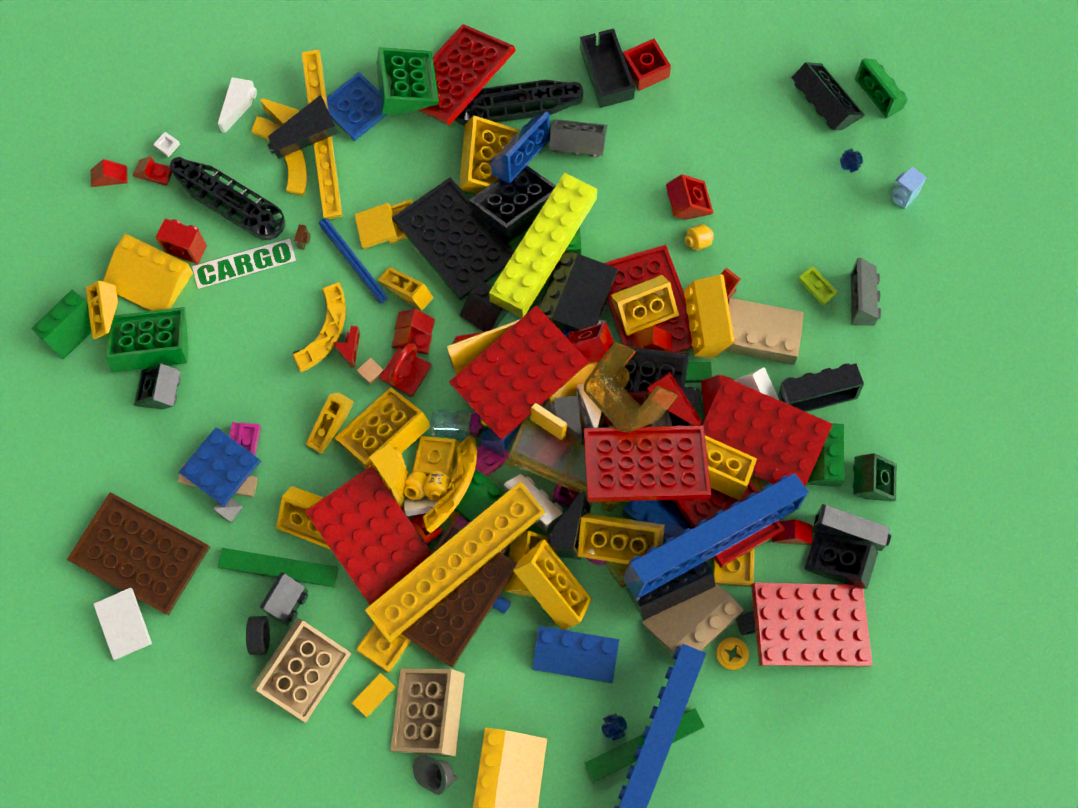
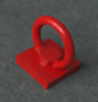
[379,343,432,398]

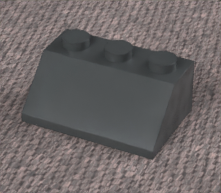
[549,119,608,157]
[850,258,881,326]
[551,396,582,451]

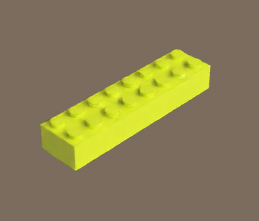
[489,172,597,318]

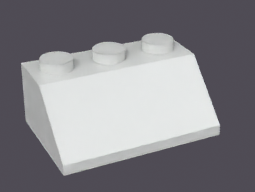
[504,474,563,534]

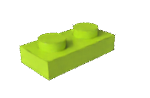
[798,266,838,306]

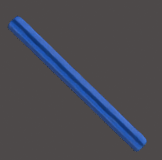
[319,218,388,304]

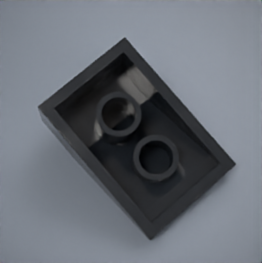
[548,491,592,560]
[804,533,878,589]

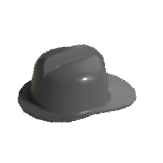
[413,755,457,795]

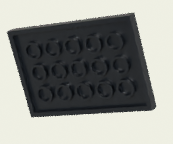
[392,177,515,300]

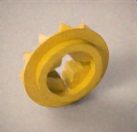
[716,637,749,671]

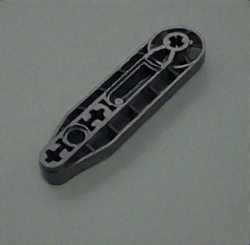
[455,80,583,126]
[170,157,286,240]

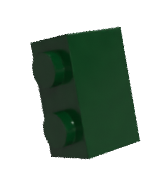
[853,453,897,501]

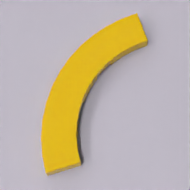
[251,116,307,196]
[292,282,346,373]
[423,435,477,533]

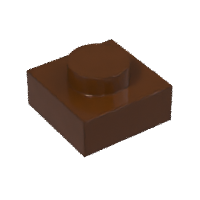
[294,224,310,250]

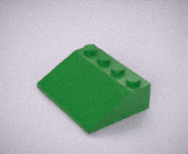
[376,47,439,115]
[105,307,188,372]

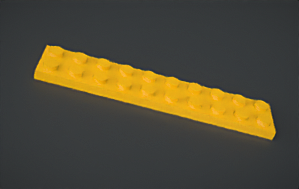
[365,481,546,642]

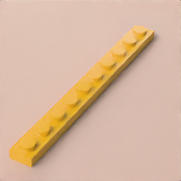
[301,49,343,219]

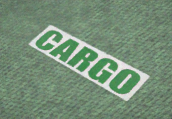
[192,238,296,289]

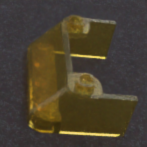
[584,342,678,433]

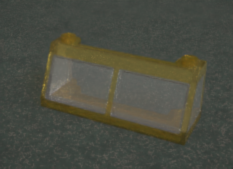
[503,418,620,512]

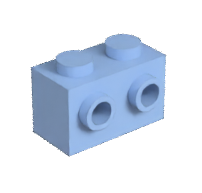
[890,166,927,209]

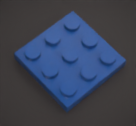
[327,72,388,142]
[179,427,261,507]

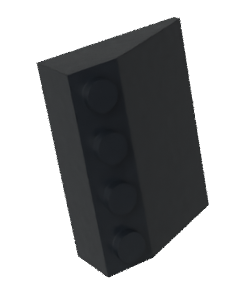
[469,166,556,243]
[539,251,618,332]
[604,343,690,409]

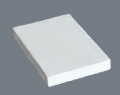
[93,588,152,660]

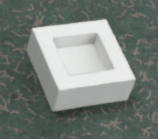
[153,132,180,157]

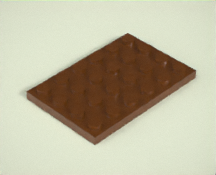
[67,492,210,616]
[401,522,517,668]

